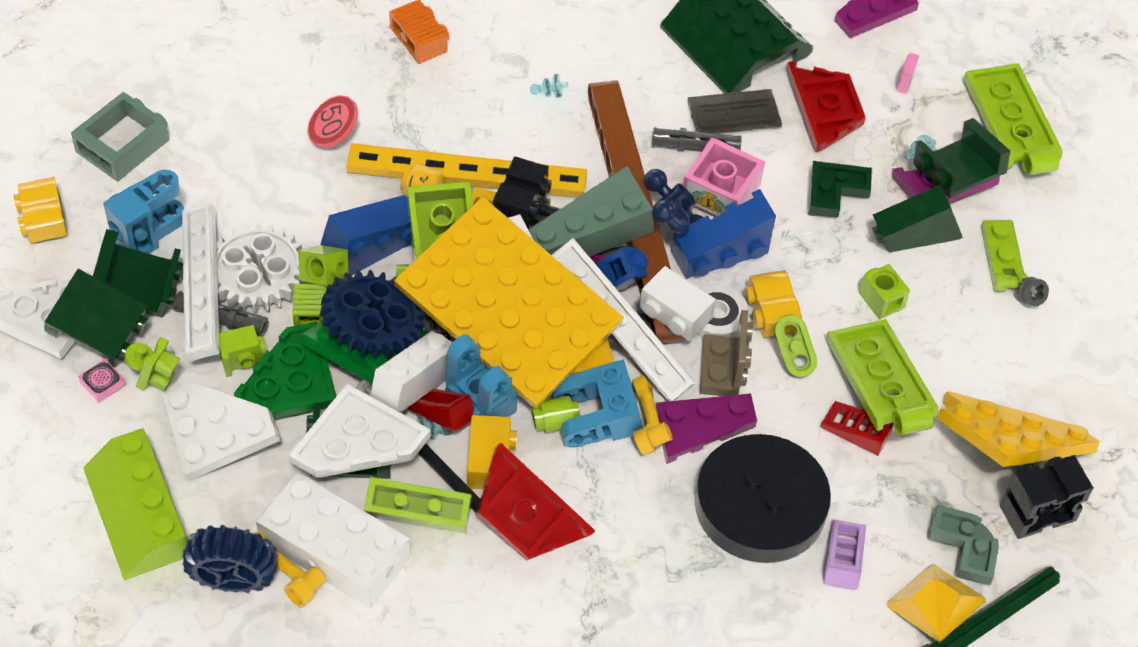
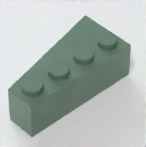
[528,166,654,257]

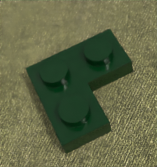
[808,161,872,217]

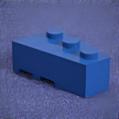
[671,189,776,279]
[320,195,412,276]

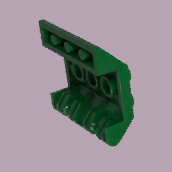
[660,0,813,98]

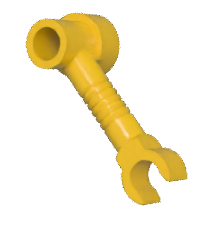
[633,374,673,455]
[254,531,326,607]

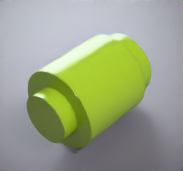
[531,395,580,433]

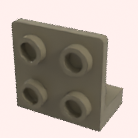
[700,310,753,396]

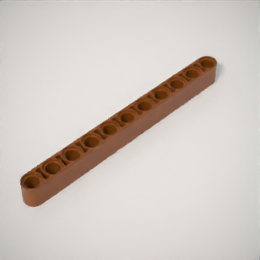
[588,80,686,344]

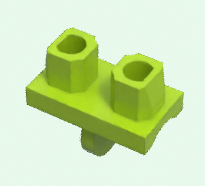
[124,336,181,392]

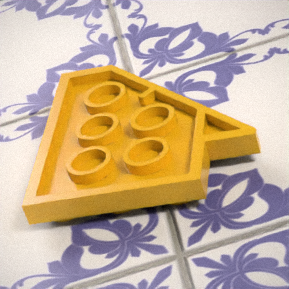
[937,391,1100,467]

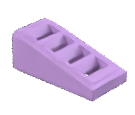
[824,519,866,590]

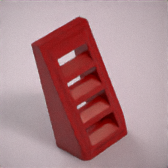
[407,389,474,431]
[820,401,894,456]

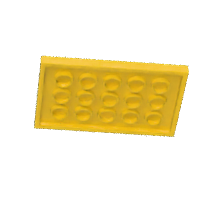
[394,196,624,410]

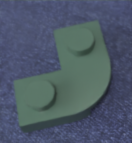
[929,505,999,585]

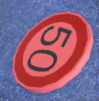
[307,95,359,148]

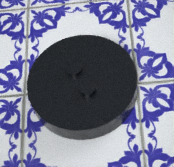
[695,434,831,563]

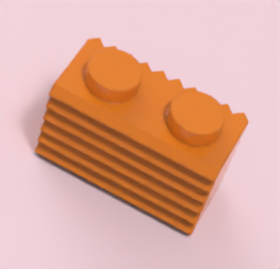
[389,0,449,64]

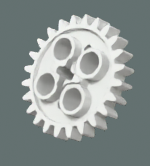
[216,223,304,313]

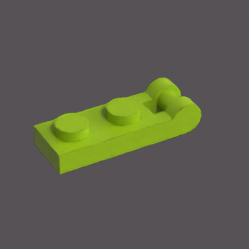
[981,220,1027,291]

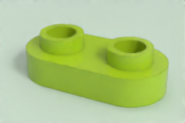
[774,315,817,377]

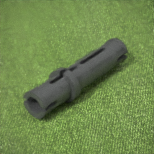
[652,127,742,151]
[173,291,269,336]

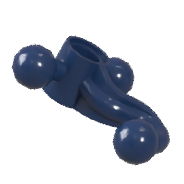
[644,168,704,235]

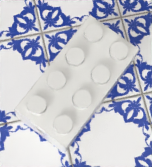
[256,472,410,609]

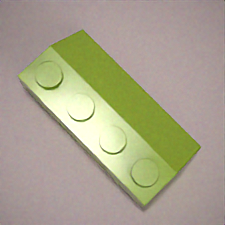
[83,428,187,580]

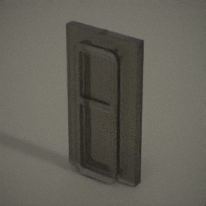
[687,89,782,134]

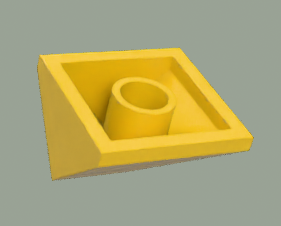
[887,564,986,643]

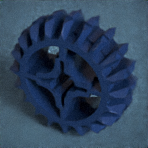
[182,525,278,594]

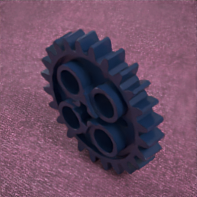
[319,270,426,360]

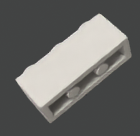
[370,331,452,413]

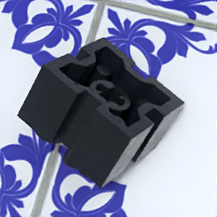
[493,156,560,229]
[1000,455,1094,539]

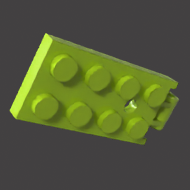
[964,63,1063,176]
[827,319,938,436]

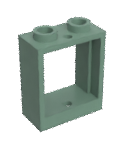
[71,91,169,182]

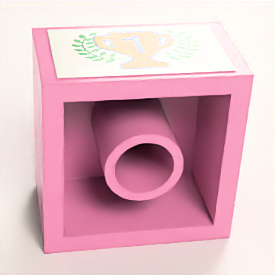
[683,137,765,216]

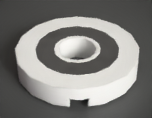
[698,284,749,338]

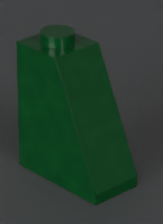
[872,185,963,252]

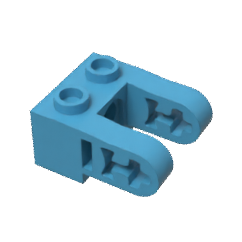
[103,170,184,254]
[445,334,518,417]
[552,359,643,447]

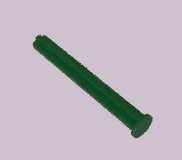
[922,566,1061,647]

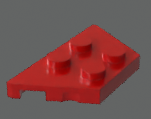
[786,61,866,152]
[476,442,596,561]

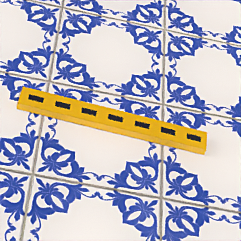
[346,143,587,198]

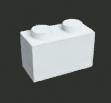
[640,266,716,341]

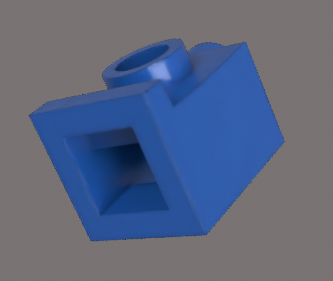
[596,246,648,291]

